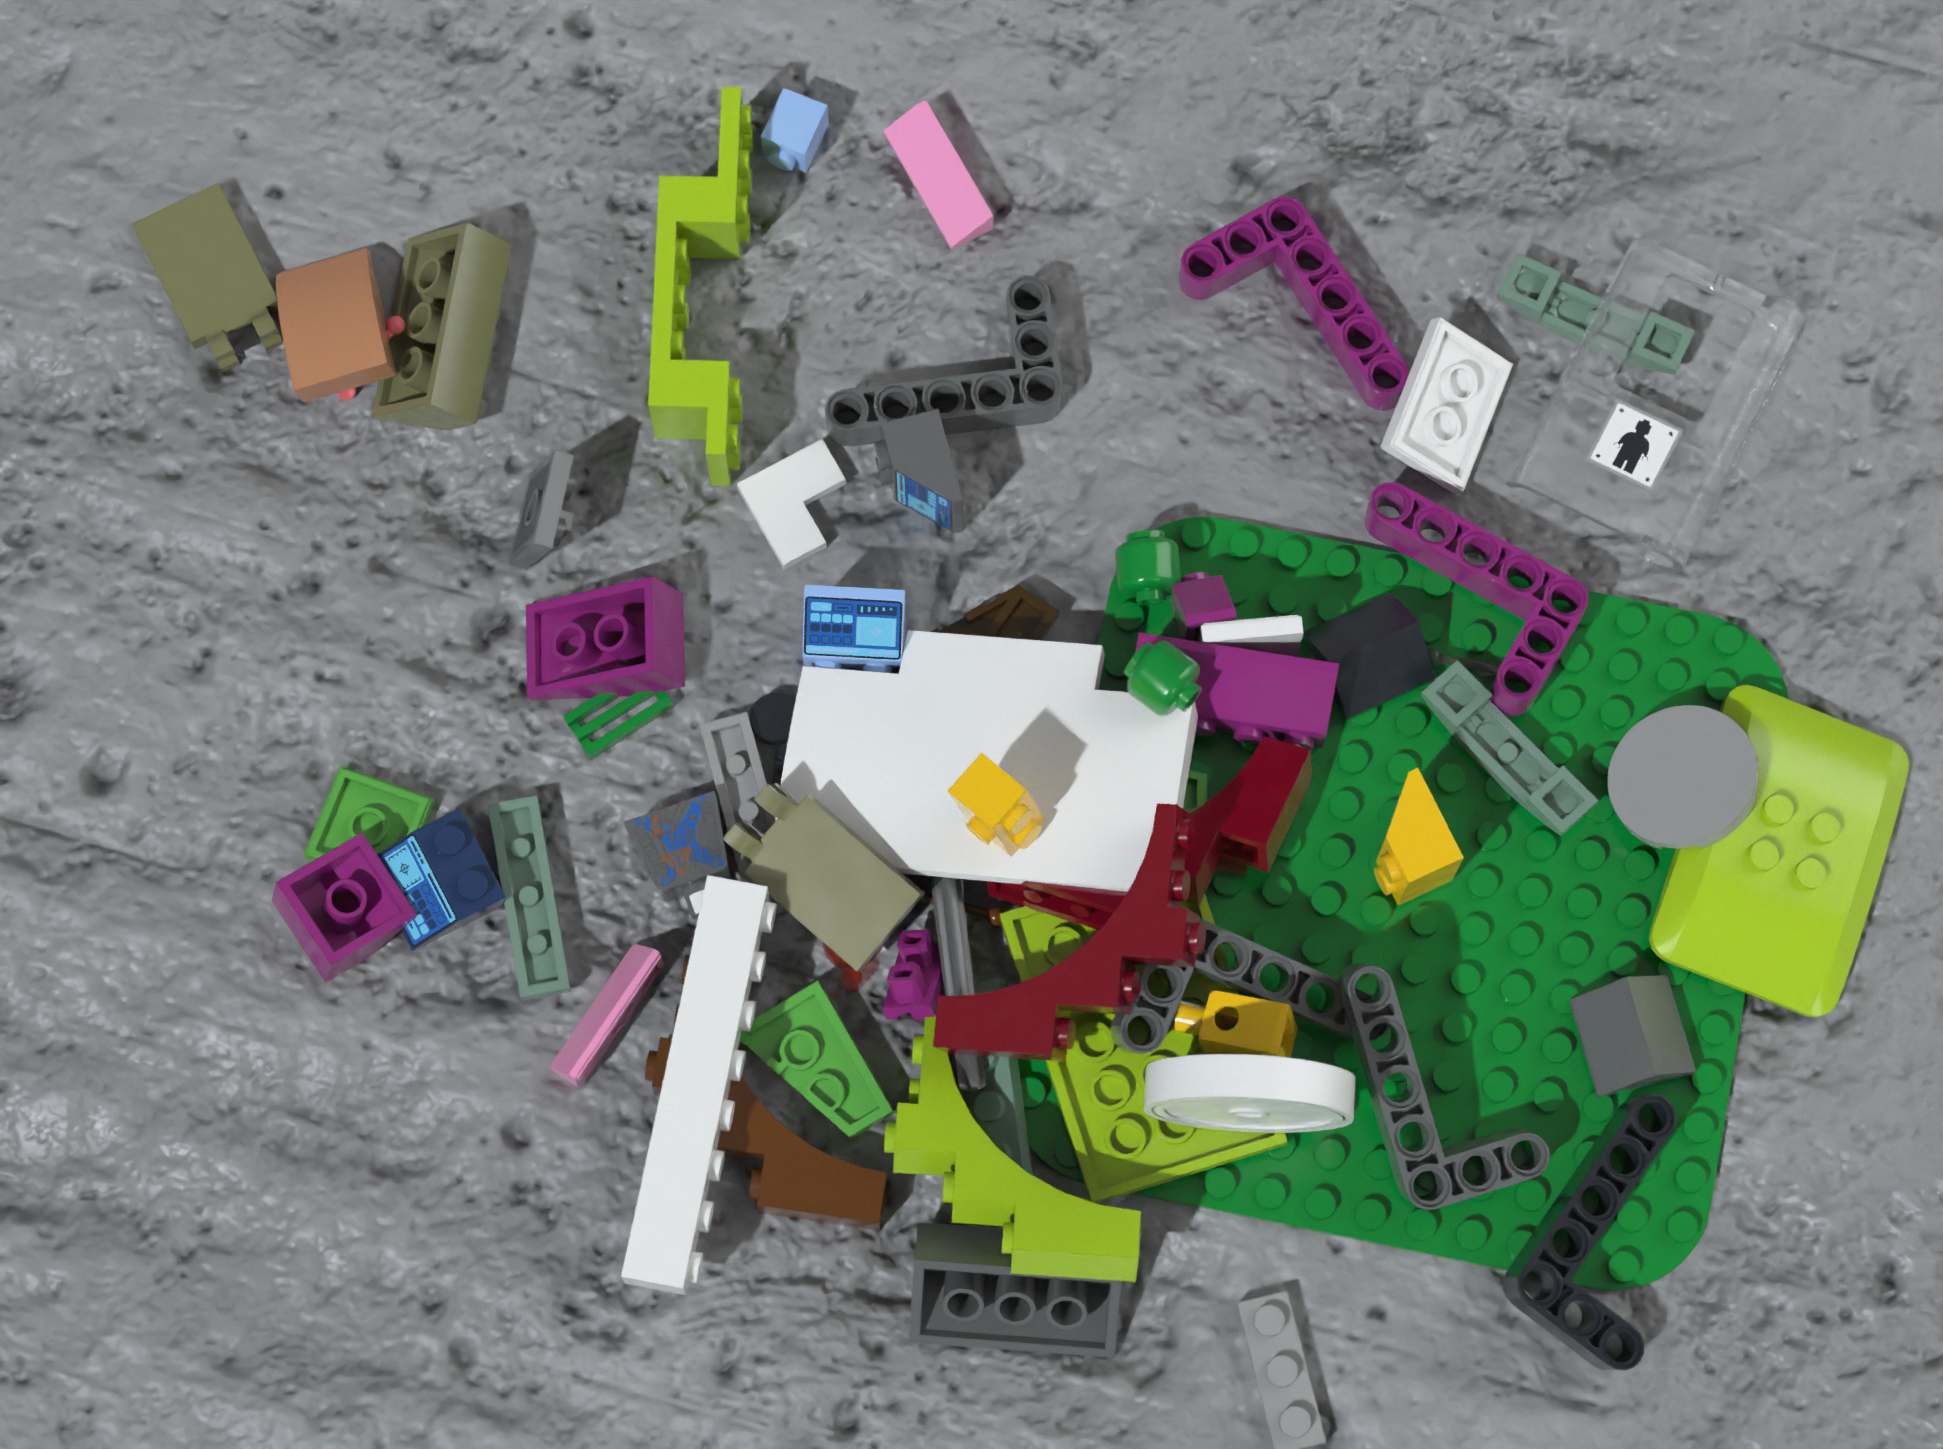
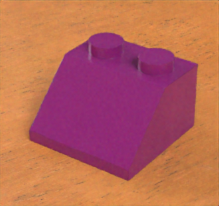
[271,833,417,983]

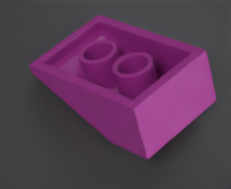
[526,576,685,700]

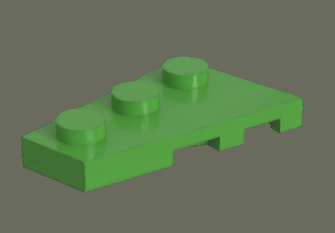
[740,981,896,1139]

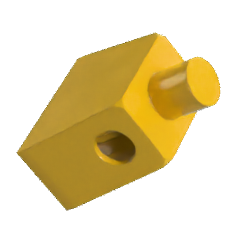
[1174,990,1298,1058]

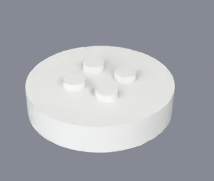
[1144,1054,1355,1133]

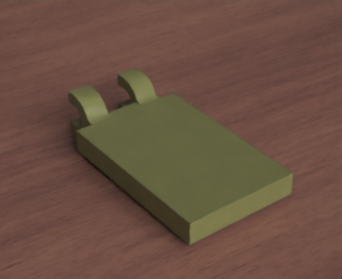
[132,182,284,372]
[723,783,925,971]

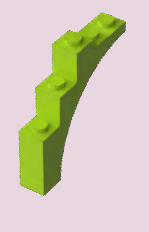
[884,1015,1141,1282]

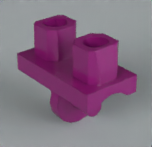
[882,929,945,1020]

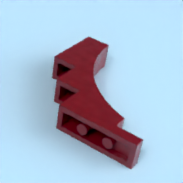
[987,736,1313,930]

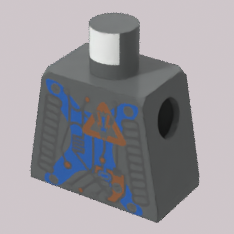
[624,791,731,919]

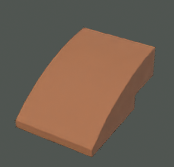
[275,247,397,403]

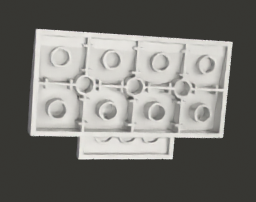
[775,630,1198,892]

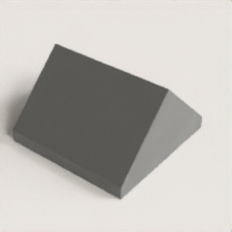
[1569,975,1696,1098]

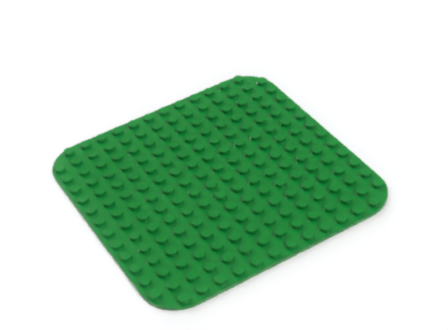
[1018,517,1789,1291]

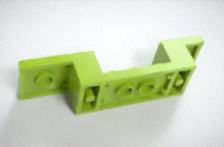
[648,87,754,486]

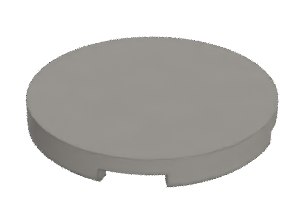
[1607,705,1759,849]

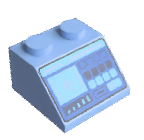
[803,585,906,674]

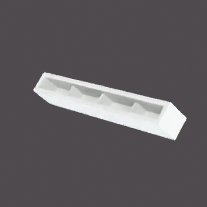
[621,875,777,1295]

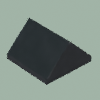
[1303,593,1435,721]

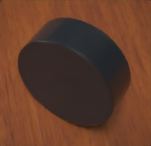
[750,693,795,745]

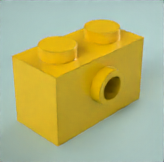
[948,752,1045,857]

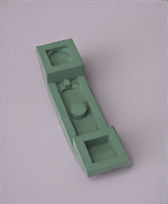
[1497,253,1696,375]
[1421,660,1599,836]

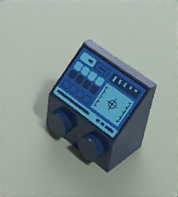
[377,808,506,951]

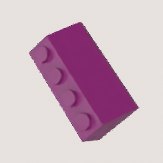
[1136,633,1339,751]

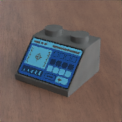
[874,409,963,533]

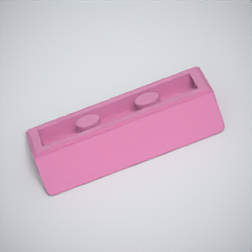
[883,100,994,250]
[550,944,664,1088]

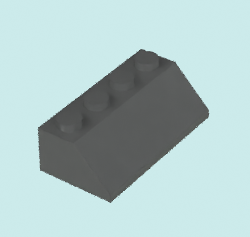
[909,1222,1122,1358]

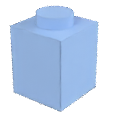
[761,88,829,173]

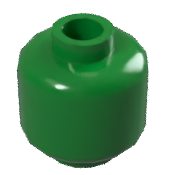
[1115,530,1181,605]
[1124,641,1202,716]

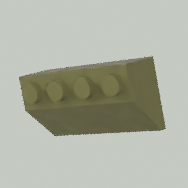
[371,223,512,431]

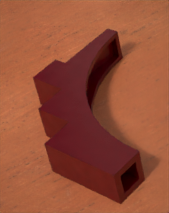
[933,803,1205,1062]

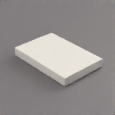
[1380,317,1513,494]

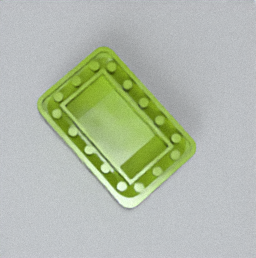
[1649,685,1909,1018]

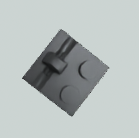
[508,450,576,570]

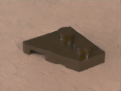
[931,584,1060,641]

